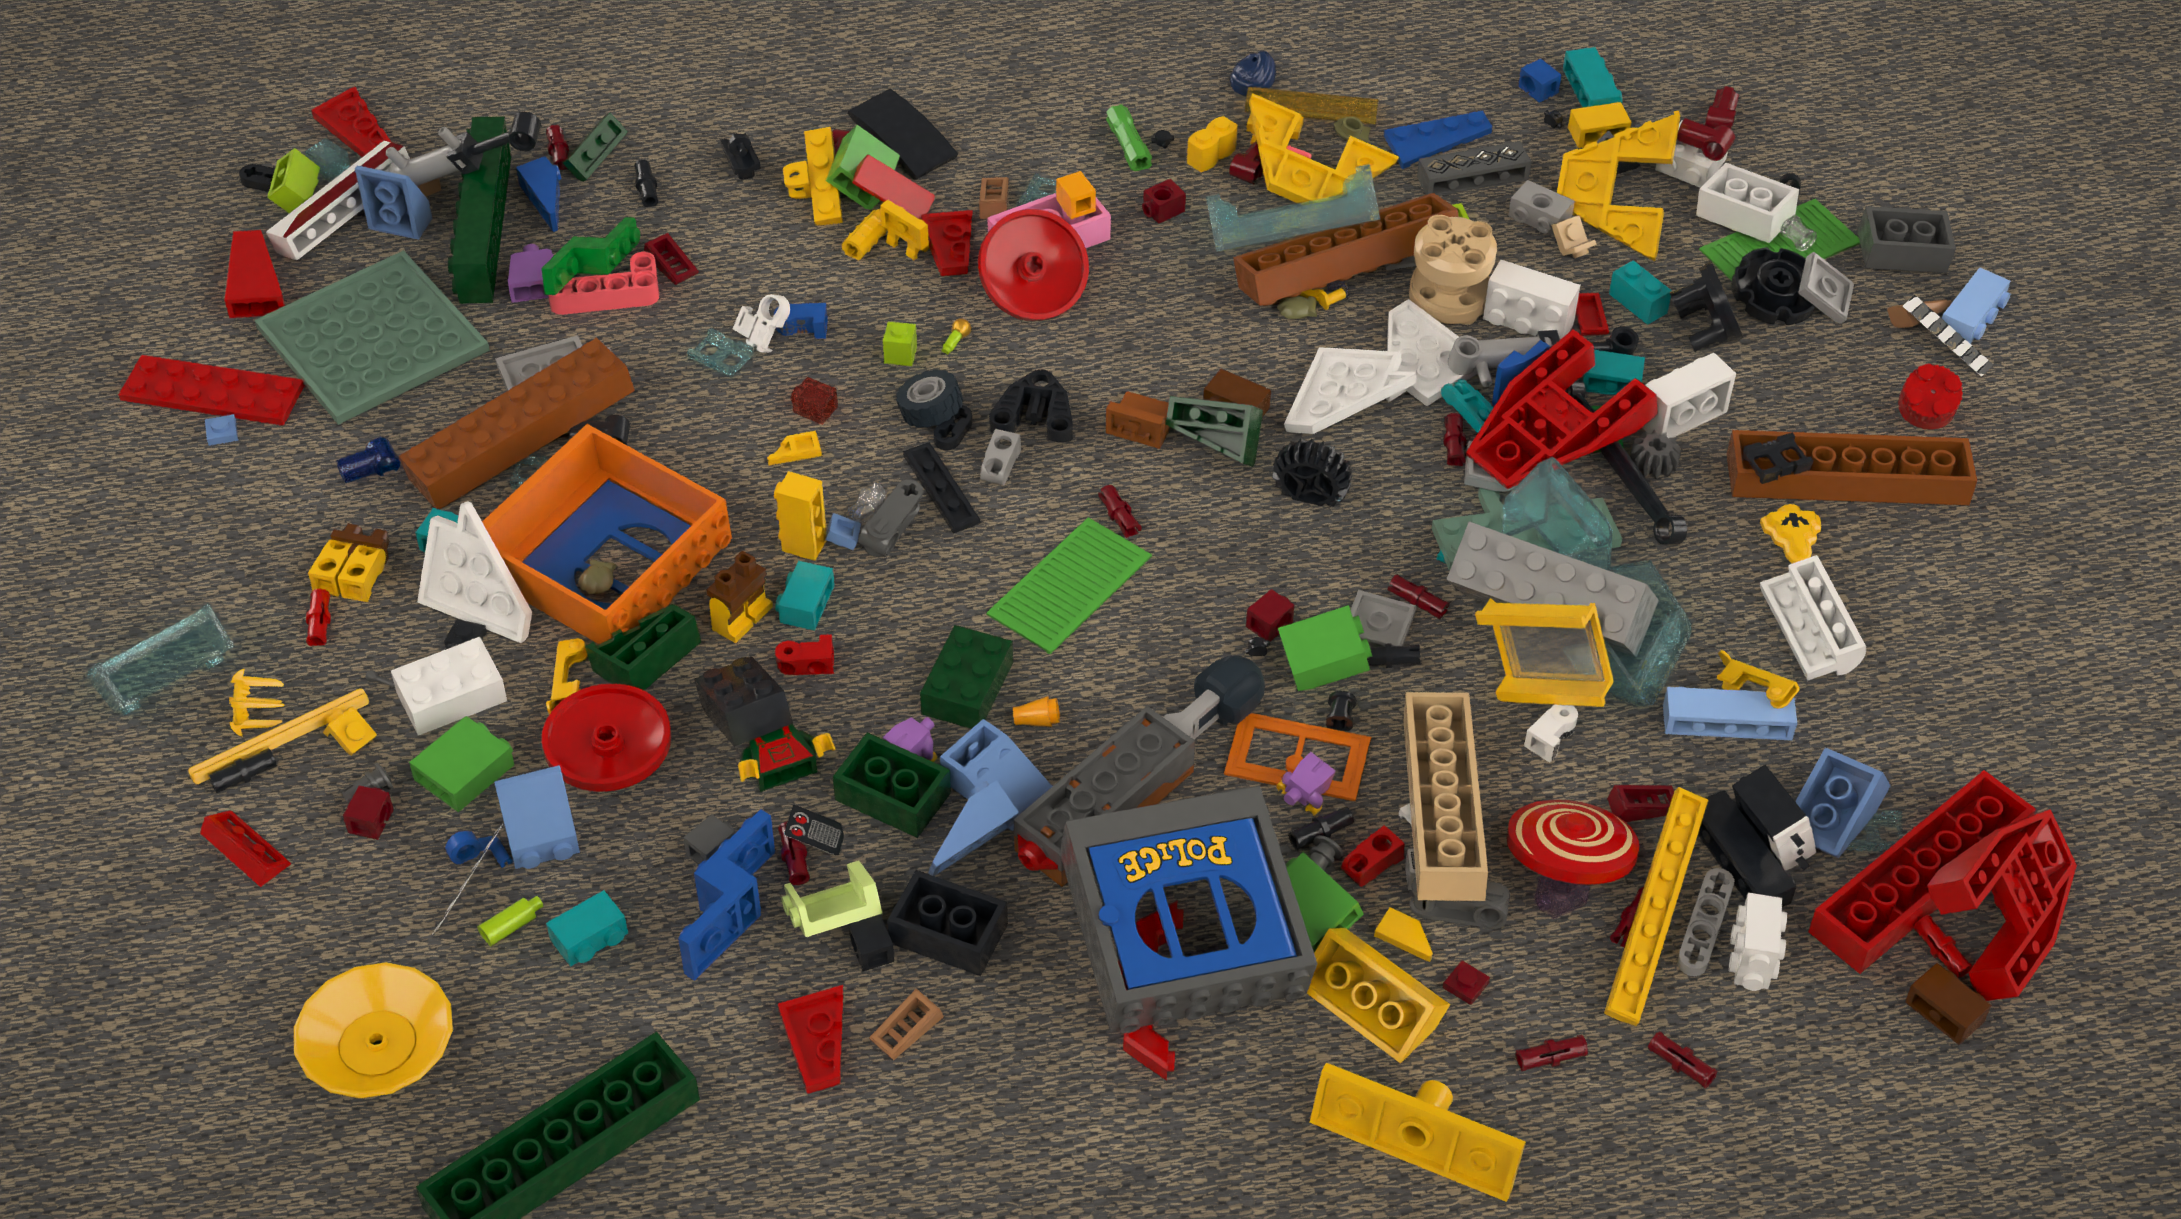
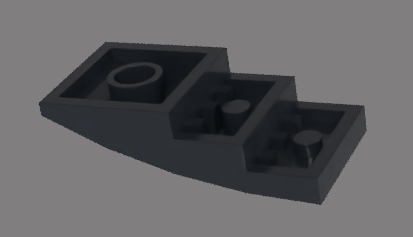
[848,89,958,180]

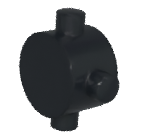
[1544,110,1563,129]
[1151,130,1174,148]
[1245,637,1271,656]

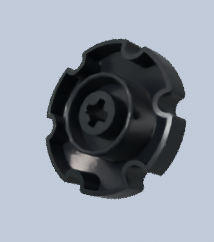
[1731,247,1815,325]

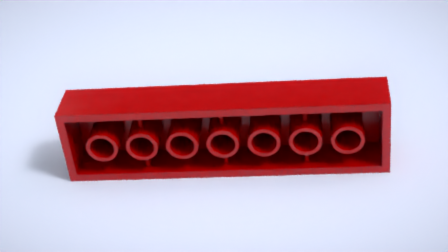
[1808,770,2036,974]

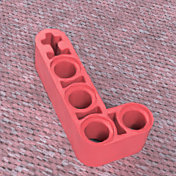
[548,252,659,315]

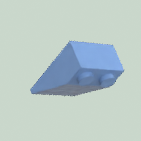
[355,165,432,240]
[1795,747,1890,858]
[494,765,580,869]
[928,780,1019,876]

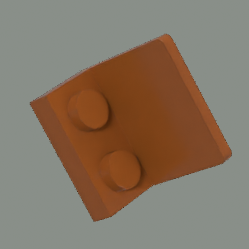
[1106,391,1171,449]

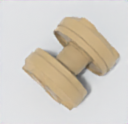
[1409,215,1497,325]

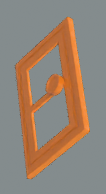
[1224,713,1371,802]

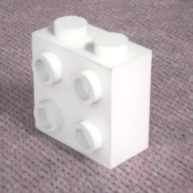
[1655,120,1728,188]
[1729,893,1787,991]

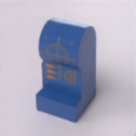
[774,303,828,339]

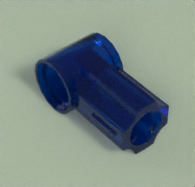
[336,437,400,483]

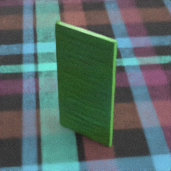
[1699,199,1860,281]
[986,517,1152,654]

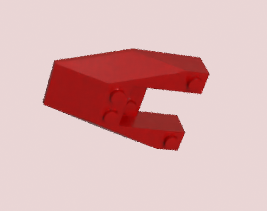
[1466,329,1658,489]
[1927,809,2077,1001]

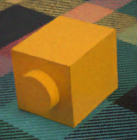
[1056,171,1096,219]

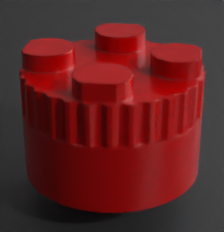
[1898,363,1963,429]

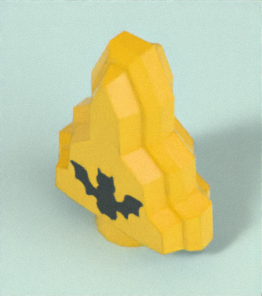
[1760,504,1821,564]

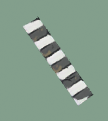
[1903,295,1993,376]

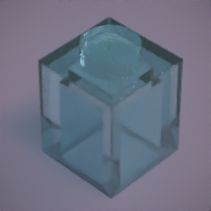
[305,138,351,182]

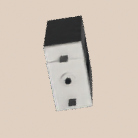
[1732,765,1816,871]

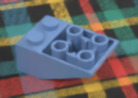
[940,719,1052,831]

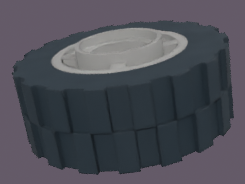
[896,369,963,428]

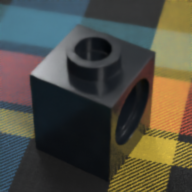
[849,914,895,972]

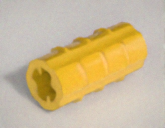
[842,209,887,260]

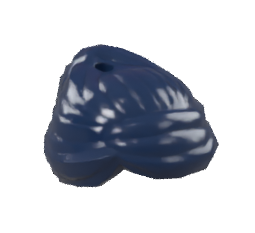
[1230,51,1276,96]

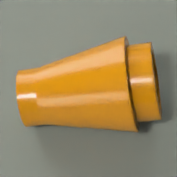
[1013,696,1060,727]

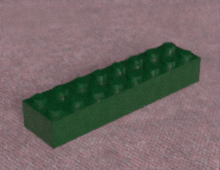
[448,116,512,304]
[416,1031,700,1219]

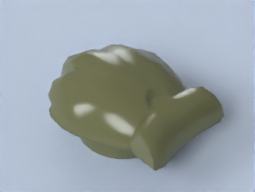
[1334,116,1371,143]
[1277,295,1317,319]
[578,559,617,594]

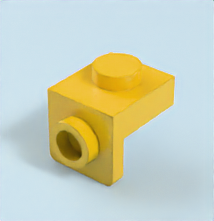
[323,706,377,756]

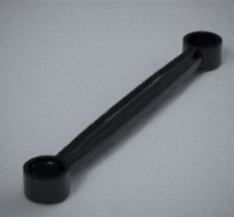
[1565,378,1687,544]

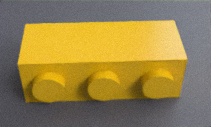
[774,471,827,561]

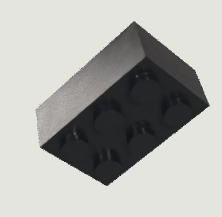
[694,656,793,747]
[887,870,1008,976]

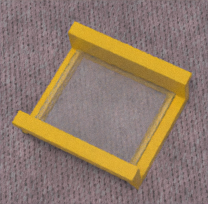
[1475,598,1614,707]

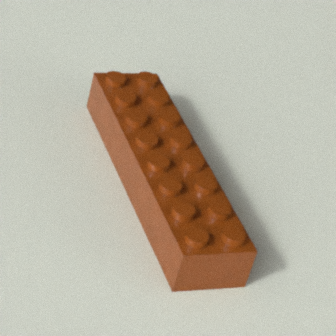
[1233,193,1459,306]
[398,338,635,510]
[1726,430,1977,505]

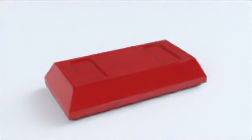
[1576,293,1609,336]

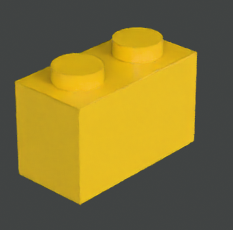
[1568,102,1632,148]

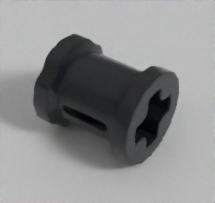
[1326,691,1357,731]

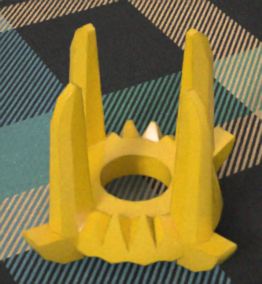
[229,669,284,736]

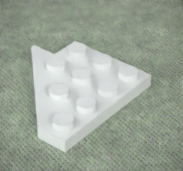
[1386,299,1478,406]
[1284,347,1417,434]
[417,501,532,643]

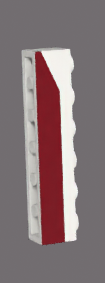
[266,141,410,260]

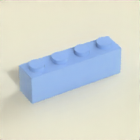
[1663,687,1797,740]

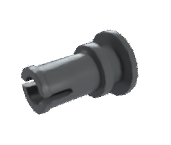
[339,761,393,805]
[1309,835,1343,870]

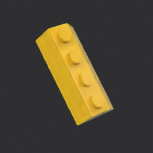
[1307,928,1450,1063]

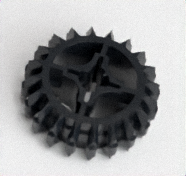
[1272,438,1353,507]

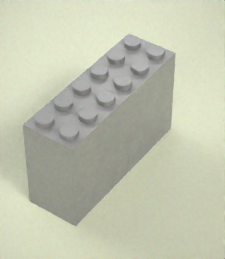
[1446,522,1659,658]

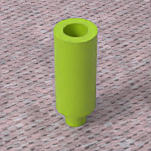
[477,896,544,947]

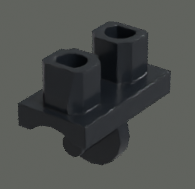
[720,133,761,180]

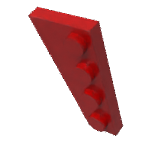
[311,86,392,157]

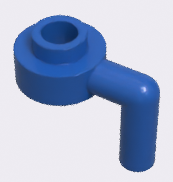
[445,831,513,868]

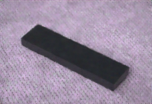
[903,442,980,534]

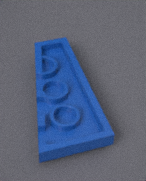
[1384,111,1492,169]

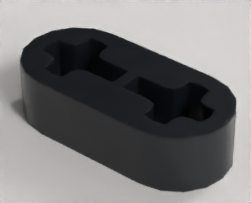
[239,164,275,192]
[934,405,973,451]

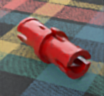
[306,588,331,646]
[1913,915,1973,978]

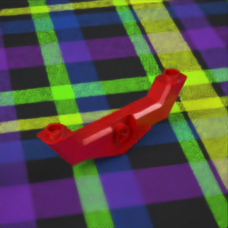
[1118,900,1184,1081]

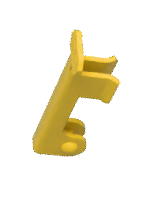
[546,638,588,714]
[1717,650,1800,709]

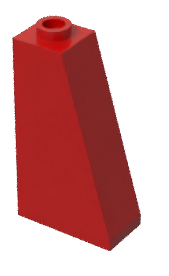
[224,230,285,318]

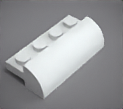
[1760,555,1866,681]

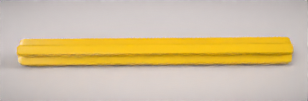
[188,688,369,785]

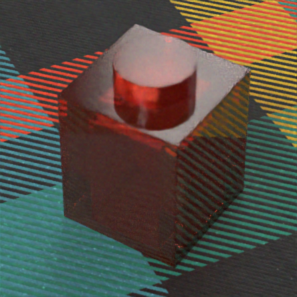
[791,377,838,425]

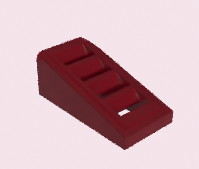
[644,233,699,285]
[1607,785,1674,822]

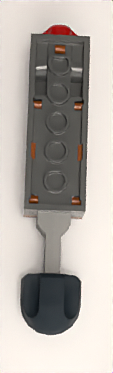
[1014,655,1265,887]

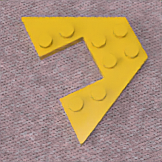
[1249,93,1399,212]
[1557,111,1680,261]

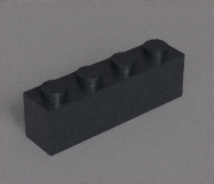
[1698,790,1797,907]

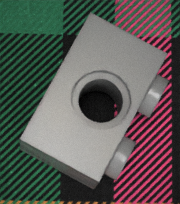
[1508,180,1575,236]

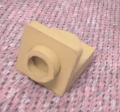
[1551,215,1597,258]

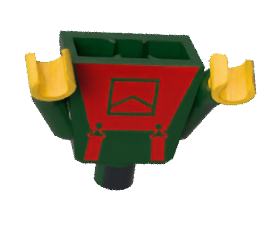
[738,724,836,792]

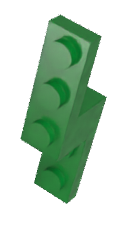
[541,217,640,295]

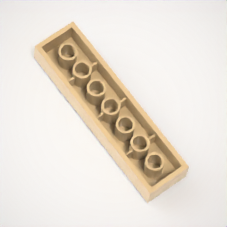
[1403,692,1488,901]

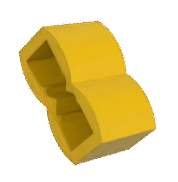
[1187,116,1238,172]

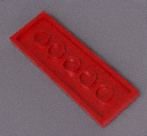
[118,355,305,426]

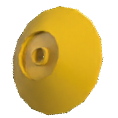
[293,962,453,1099]

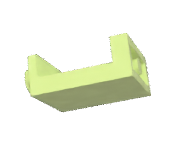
[781,861,882,937]

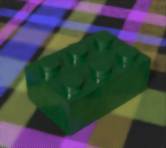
[920,625,1013,729]
[833,732,951,838]

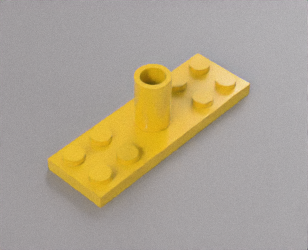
[1309,1063,1526,1202]

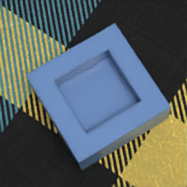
[205,414,238,446]
[825,513,861,550]

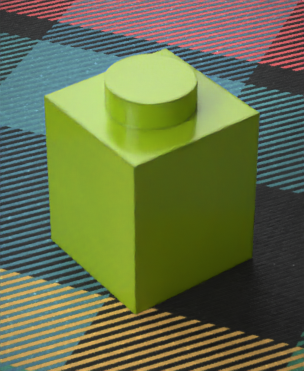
[883,321,917,366]

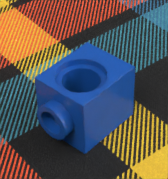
[1518,58,1561,103]

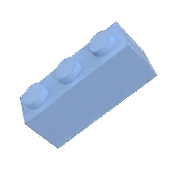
[1942,268,2011,344]

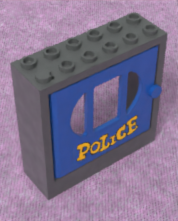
[1060,785,1317,1033]

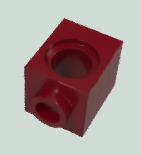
[1142,179,1186,224]
[1246,589,1295,642]
[343,785,394,840]

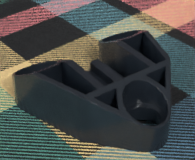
[989,369,1073,442]

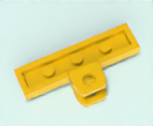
[783,127,843,226]

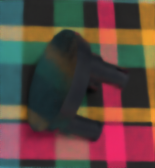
[1670,260,1744,352]

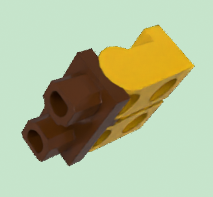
[308,523,390,602]
[706,551,773,643]

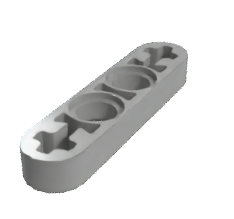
[1677,868,1734,976]

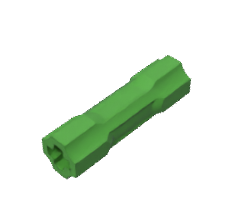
[1106,104,1152,171]

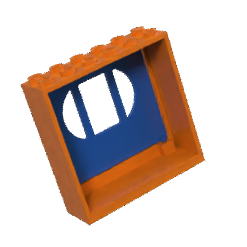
[482,424,732,644]

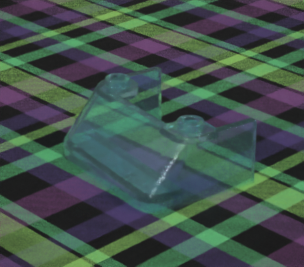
[1502,457,1612,571]
[1563,560,1691,707]
[85,603,235,716]

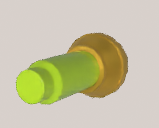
[941,319,971,354]

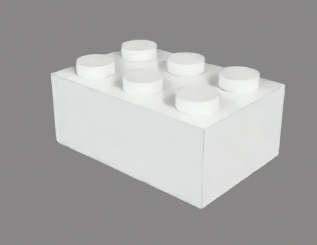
[1696,163,1799,243]
[1483,260,1580,339]
[1642,353,1736,438]
[391,637,507,736]

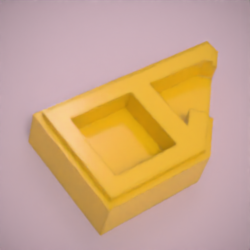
[767,431,822,466]
[1374,907,1433,962]

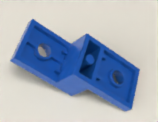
[678,809,775,981]

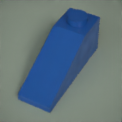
[516,156,561,232]

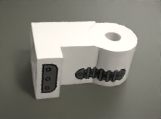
[1524,704,1578,763]

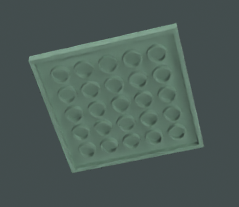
[254,250,490,425]

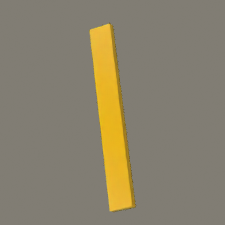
[1604,787,1708,1026]

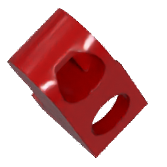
[775,634,834,675]
[1341,825,1405,887]

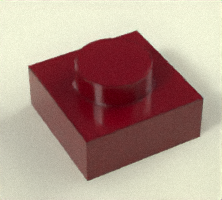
[1443,960,1490,1005]

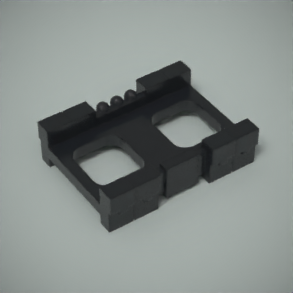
[1742,432,1814,484]

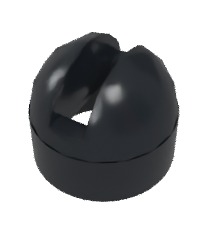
[1779,173,1801,191]

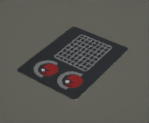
[784,805,844,856]

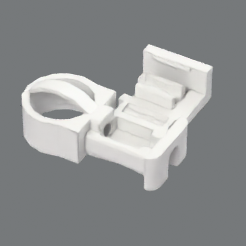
[733,294,790,353]

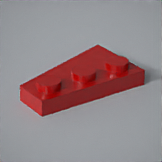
[920,210,973,276]
[778,985,844,1094]

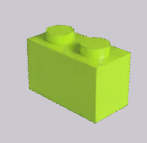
[267,148,320,214]

